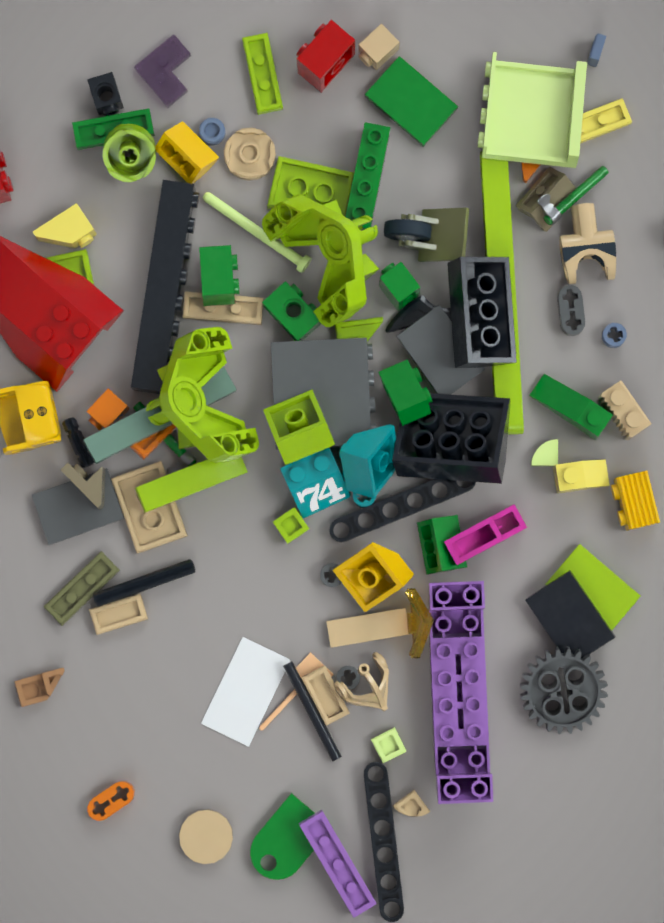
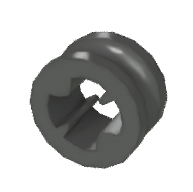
[320,563,342,587]
[336,666,360,690]

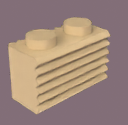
[598,380,652,440]

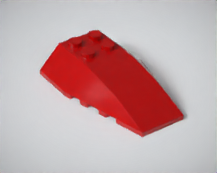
[0,236,124,392]

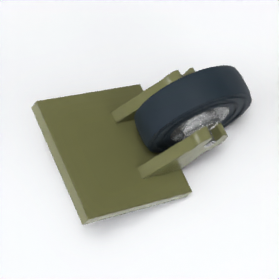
[384,207,469,262]

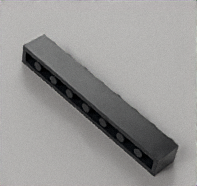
[131,180,199,394]

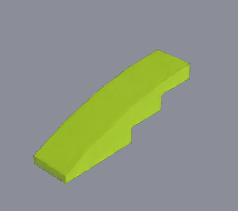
[135,457,248,513]

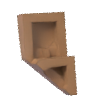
[14,667,65,707]

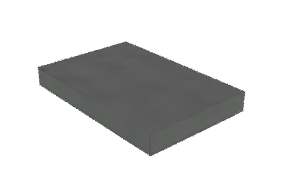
[396,305,485,395]
[32,468,125,545]

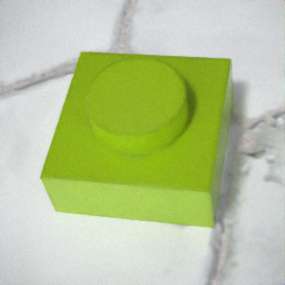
[273,507,310,544]

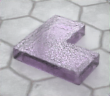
[134,34,191,108]

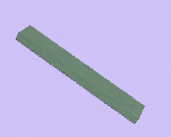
[83,367,237,464]

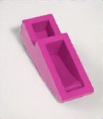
[444,504,527,565]

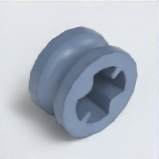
[602,323,627,348]

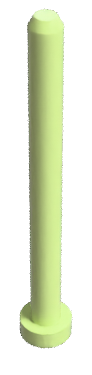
[202,192,312,273]

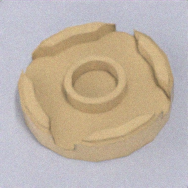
[224,127,276,181]
[179,809,233,864]

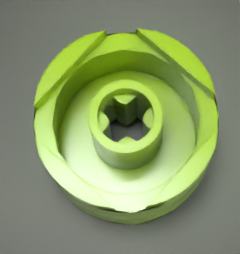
[102,124,156,182]

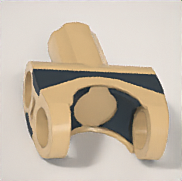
[559,203,616,284]

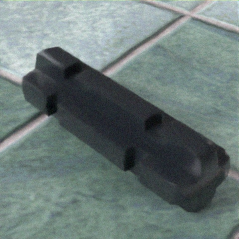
[62,417,94,468]

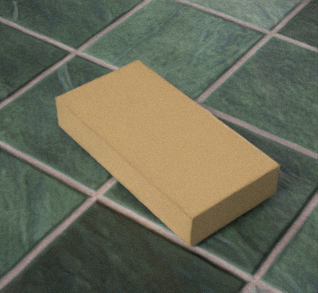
[89,594,148,635]
[301,665,350,726]

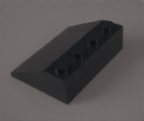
[392,393,511,484]

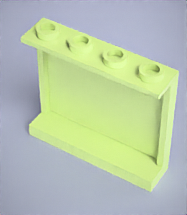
[477,52,587,168]

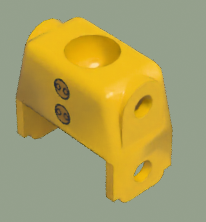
[0,381,62,455]

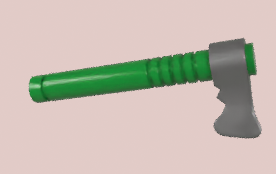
[537,166,609,225]
[133,401,197,474]

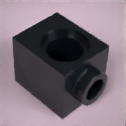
[87,72,124,116]

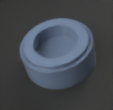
[199,118,226,145]

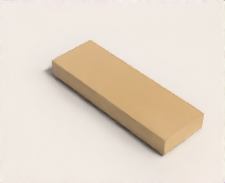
[182,292,264,325]
[326,608,410,648]

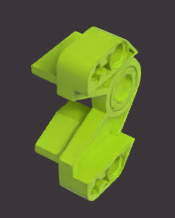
[262,195,379,327]
[146,327,259,463]

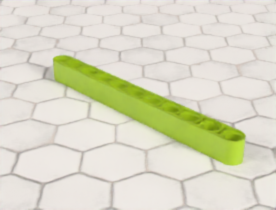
[480,151,524,435]

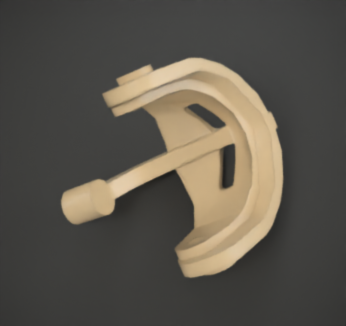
[333,652,389,712]

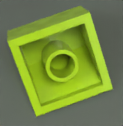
[263,390,335,465]

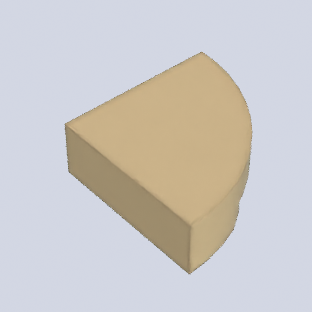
[393,790,430,817]

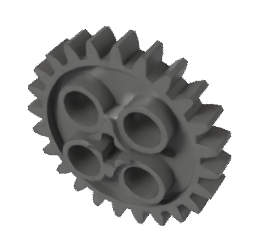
[520,646,608,734]

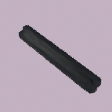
[93,559,195,607]

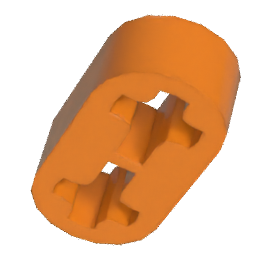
[87,781,135,821]

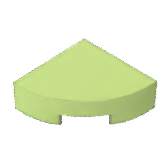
[531,439,558,466]

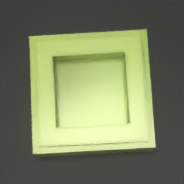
[371,727,407,763]

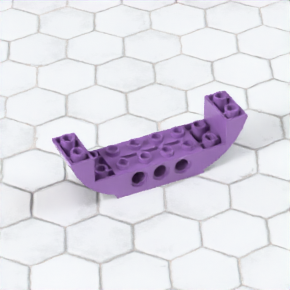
[429,581,494,804]

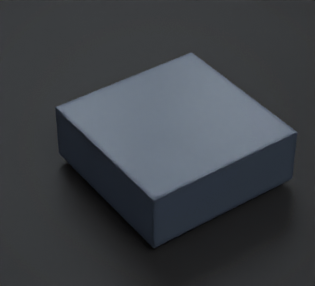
[587,33,606,67]

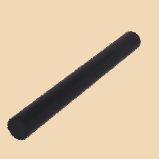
[283,661,342,762]

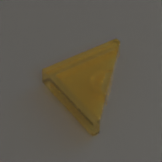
[405,588,434,658]

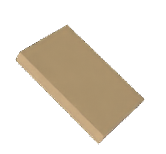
[111,461,188,554]

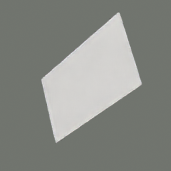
[201,637,290,747]

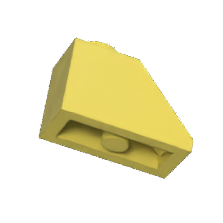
[33,203,97,248]
[553,459,610,494]

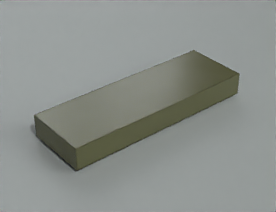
[43,551,121,626]

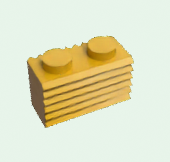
[611,471,660,531]

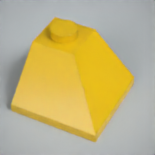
[333,542,414,612]

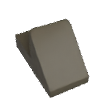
[60,463,105,510]

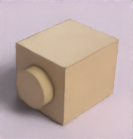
[358,23,400,70]

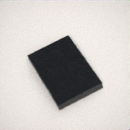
[525,570,616,658]

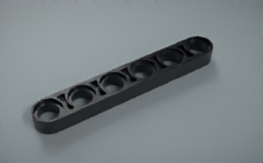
[329,479,476,543]
[364,761,404,922]

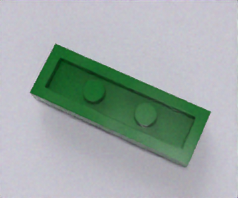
[72,108,155,150]

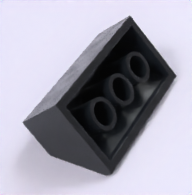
[447,257,517,368]

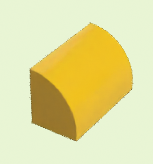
[156,121,219,184]

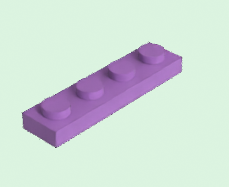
[298,810,377,918]

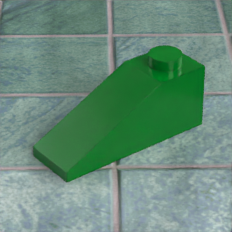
[529,374,613,440]

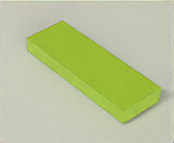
[242,33,283,115]

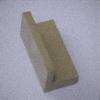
[515,167,576,232]

